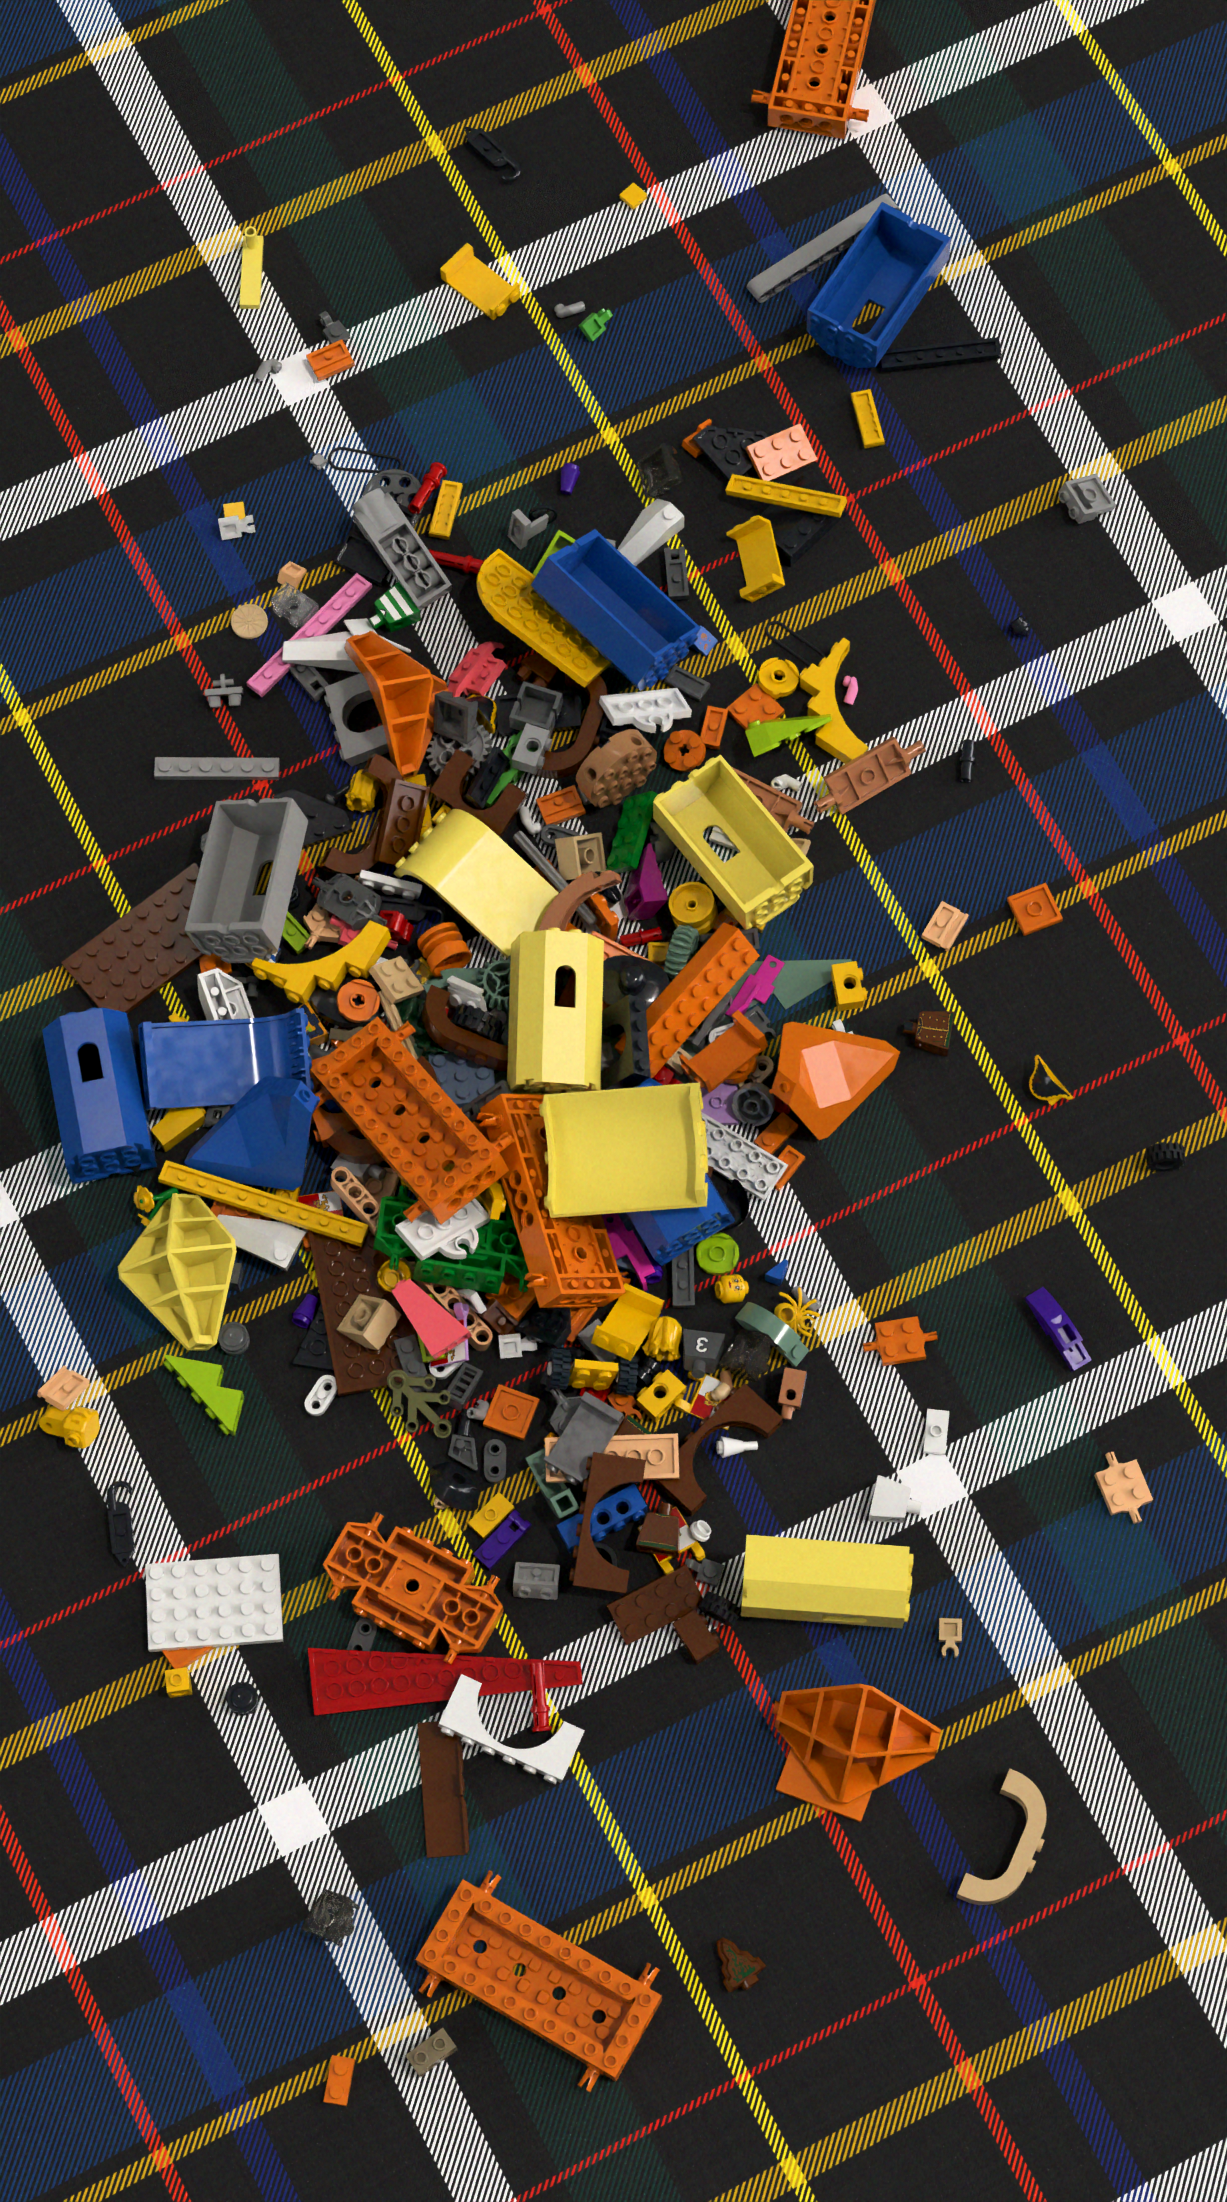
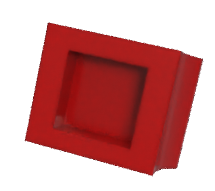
[379,910,414,944]

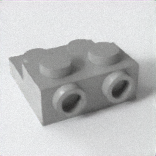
[1058,474,1116,524]

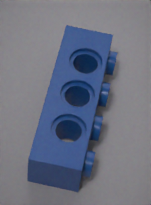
[556,1484,648,1553]

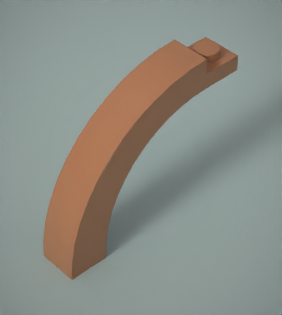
[539,870,622,979]

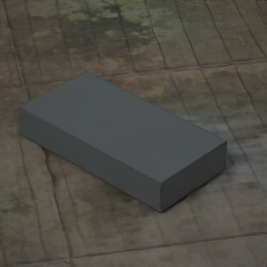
[664,665,710,703]

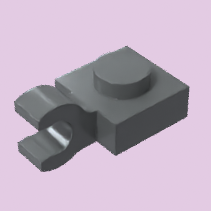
[319,311,351,344]
[685,1558,724,1588]

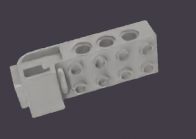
[352,488,452,611]

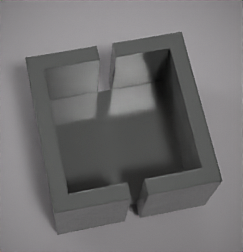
[509,681,563,737]

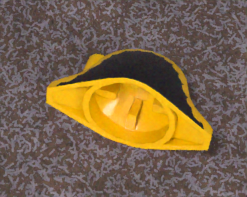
[466,694,497,734]
[1029,1055,1074,1106]

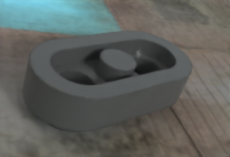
[541,824,579,848]
[484,1439,507,1484]
[347,1618,378,1651]

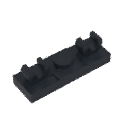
[463,747,510,809]

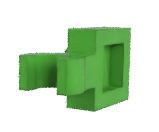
[578,308,613,342]

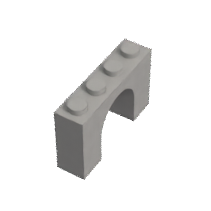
[324,673,389,767]

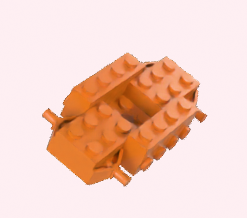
[323,1512,503,1665]

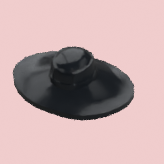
[602,955,669,1010]

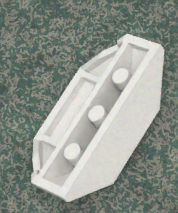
[197,968,254,1021]

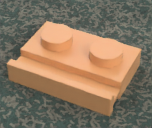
[921,901,969,952]
[37,1365,90,1411]

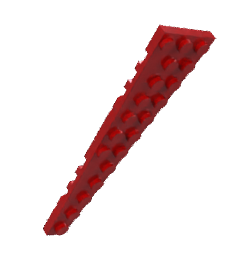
[308,1648,583,1716]

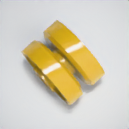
[669,882,718,934]

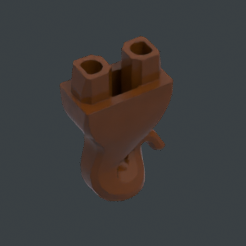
[516,653,559,689]

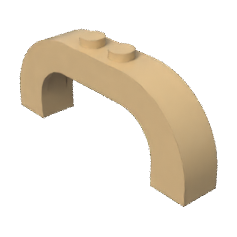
[956,1769,1047,1905]

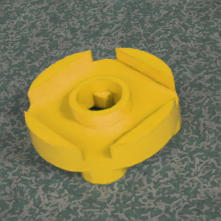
[757,658,799,699]

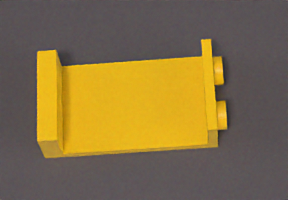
[440,243,520,321]
[726,515,785,602]
[591,1283,664,1361]

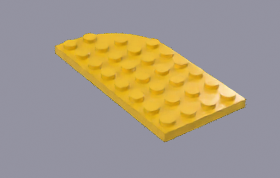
[476,549,611,688]

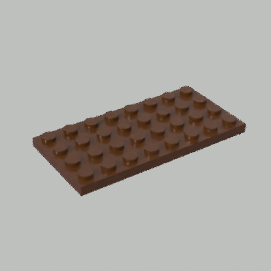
[61,863,205,1014]
[308,1221,418,1396]

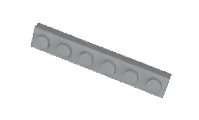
[154,757,280,780]

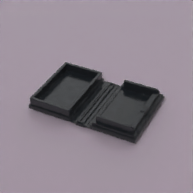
[333,502,421,587]

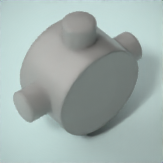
[310,453,328,470]

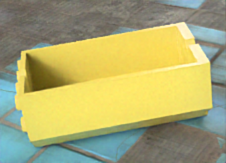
[653,755,814,930]
[507,928,604,1095]
[741,1535,913,1628]

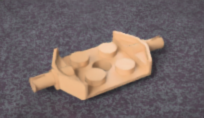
[303,875,358,950]

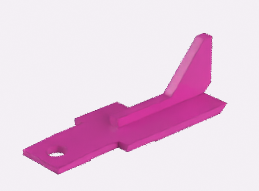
[725,954,785,1017]
[602,1213,655,1292]

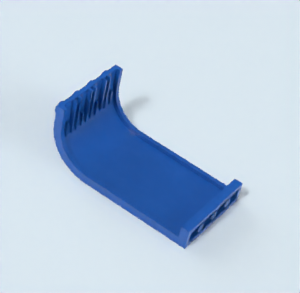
[138,1008,314,1110]

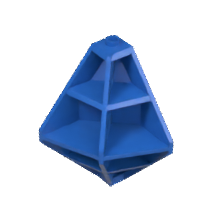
[184,1076,320,1191]

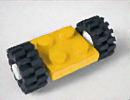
[546,1348,638,1396]

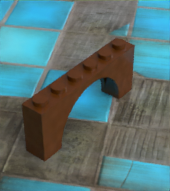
[653,1383,783,1517]
[569,1452,646,1594]

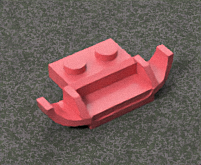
[448,641,507,697]

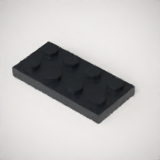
[495,688,581,737]

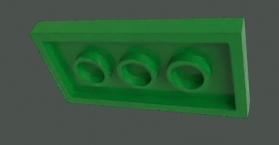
[605,791,658,874]

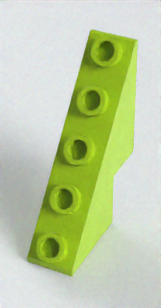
[163,1355,244,1436]

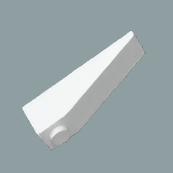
[617,499,684,567]
[282,631,361,673]
[217,1214,306,1271]

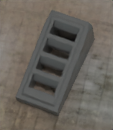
[443,1362,484,1412]

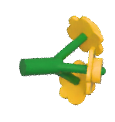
[134,1185,179,1227]

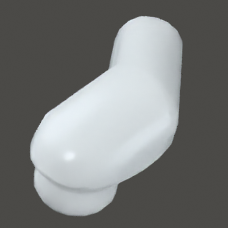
[771,774,803,792]
[519,806,541,835]

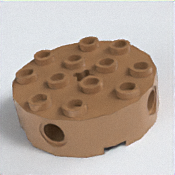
[576,729,657,808]

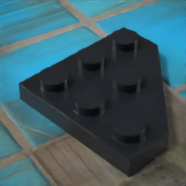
[692,425,769,482]
[273,789,353,850]
[514,1301,572,1349]

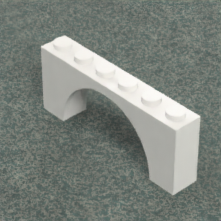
[438,1674,585,1784]

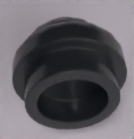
[1009,615,1029,637]

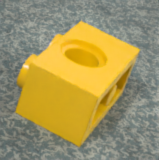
[830,961,867,1011]
[637,1369,686,1423]

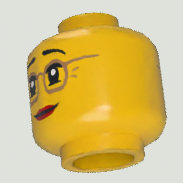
[715,1274,749,1304]

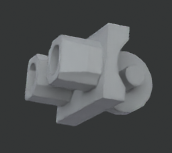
[204,674,244,708]

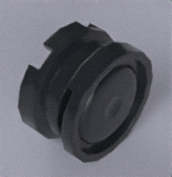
[226,1682,259,1716]

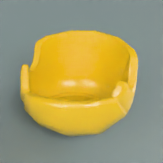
[377,1259,412,1293]

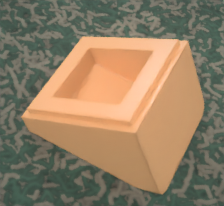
[277,561,307,590]

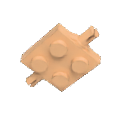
[1094,1452,1153,1524]

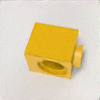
[165,1667,192,1698]

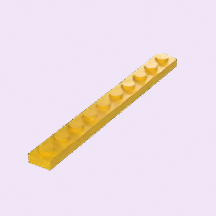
[158,1160,369,1247]

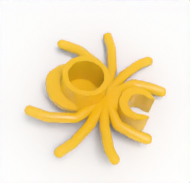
[774,1287,820,1337]

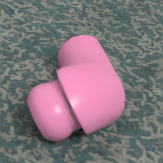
[843,676,858,705]

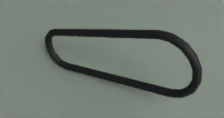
[328,447,403,473]

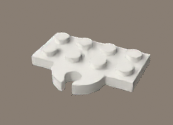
[599,688,692,733]
[395,1198,490,1261]

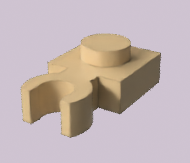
[665,1047,695,1083]
[939,1618,962,1658]

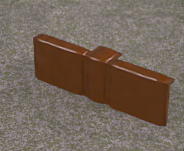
[417,1721,470,1858]

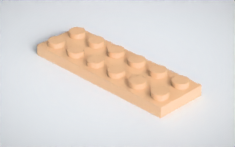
[545,1433,679,1483]

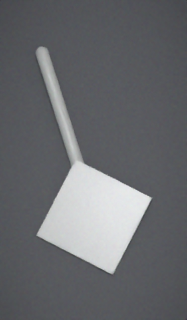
[344,618,411,653]

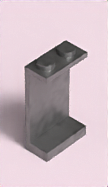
[544,1391,624,1485]

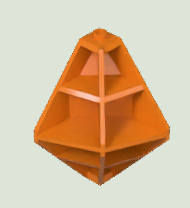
[344,631,449,780]
[769,1022,900,1140]
[773,1684,941,1804]

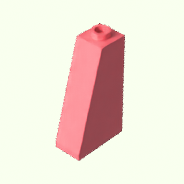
[391,1279,472,1360]

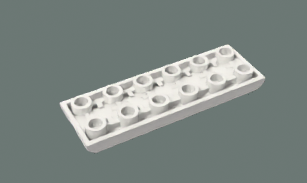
[701,1112,788,1201]

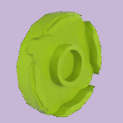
[696,1232,739,1276]

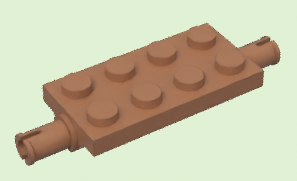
[814,736,926,814]
[731,767,815,834]

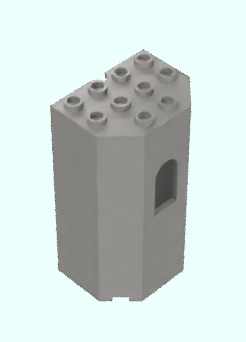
[184,797,308,963]

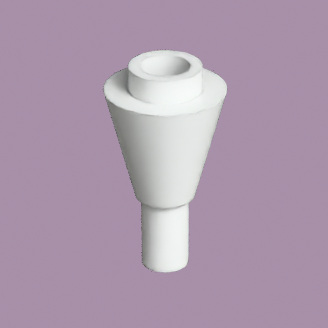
[716,1436,758,1458]

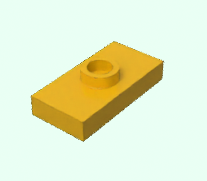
[468,1492,515,1539]

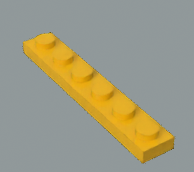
[725,474,847,518]

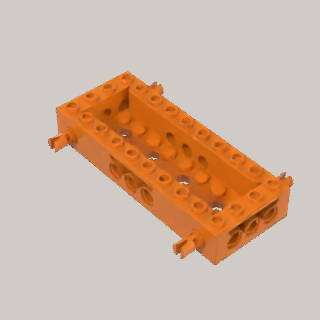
[751,0,876,139]
[310,1016,515,1225]
[477,1094,631,1308]
[415,1870,662,2092]

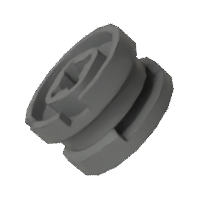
[218,1322,250,1356]

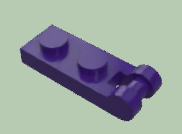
[473,1510,532,1571]

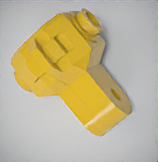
[39,1406,100,1449]

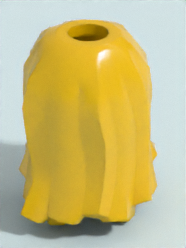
[345,769,379,813]
[642,1316,682,1362]

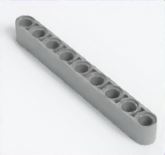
[747,194,900,303]

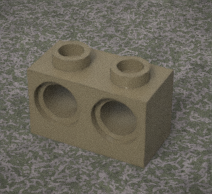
[405,2028,458,2078]

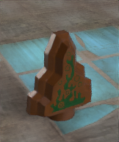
[716,1937,766,1993]

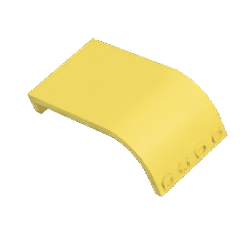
[393,809,559,959]

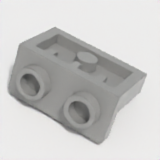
[513,1562,560,1600]

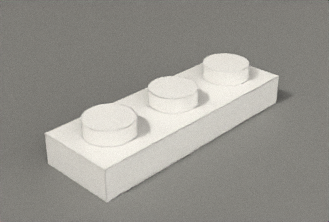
[357,870,422,900]

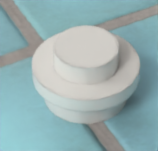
[690,1520,711,1542]

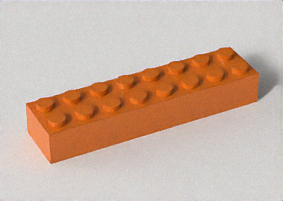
[614,922,760,1078]

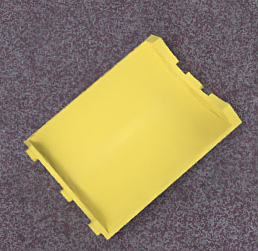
[539,1082,708,1218]

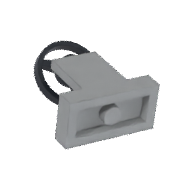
[507,505,557,550]

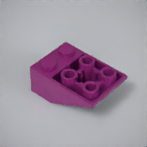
[624,843,667,921]

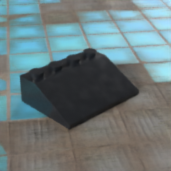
[759,476,847,567]

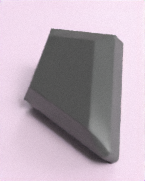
[448,1434,478,1472]

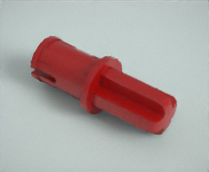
[620,927,662,947]

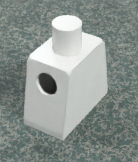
[868,1475,922,1523]

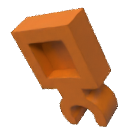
[607,1393,642,1420]

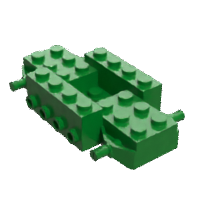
[373,1185,529,1294]

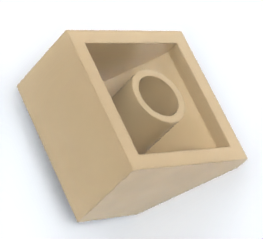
[555,832,606,880]
[337,1294,401,1350]

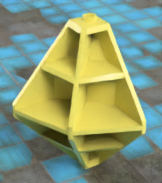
[118,1193,237,1351]

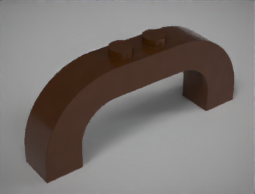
[532,674,607,779]
[319,753,403,875]
[422,985,508,1072]
[326,1056,442,1165]

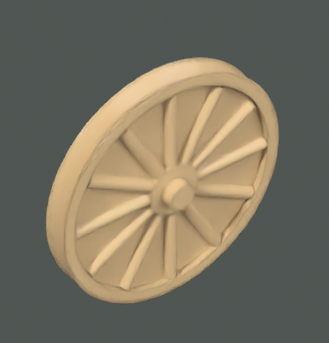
[231,604,268,639]

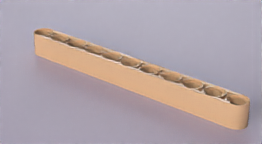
[330,1166,492,1351]

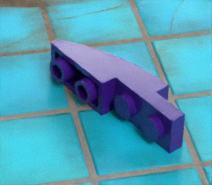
[1024,1287,1092,1372]

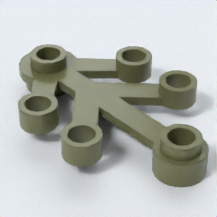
[387,1369,452,1438]

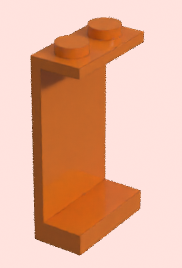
[679,1010,768,1093]

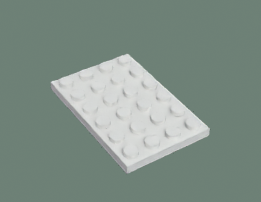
[145,1554,283,1652]

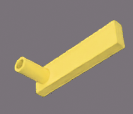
[239,226,264,309]

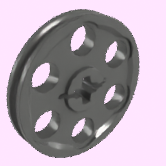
[363,469,424,514]

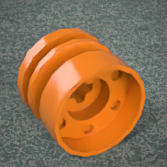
[417,922,472,977]

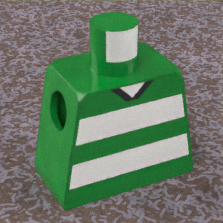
[369,582,421,632]

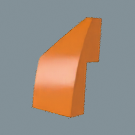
[681,419,712,458]

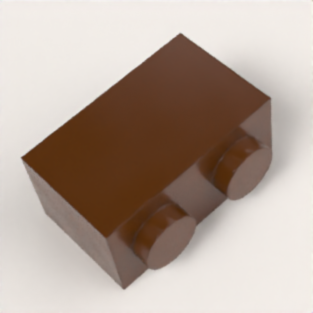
[672,1609,721,1665]

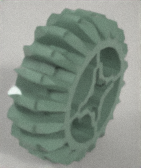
[664,925,699,980]
[476,955,511,1012]

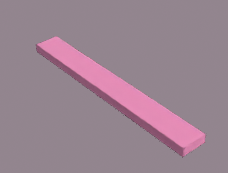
[246,573,372,697]

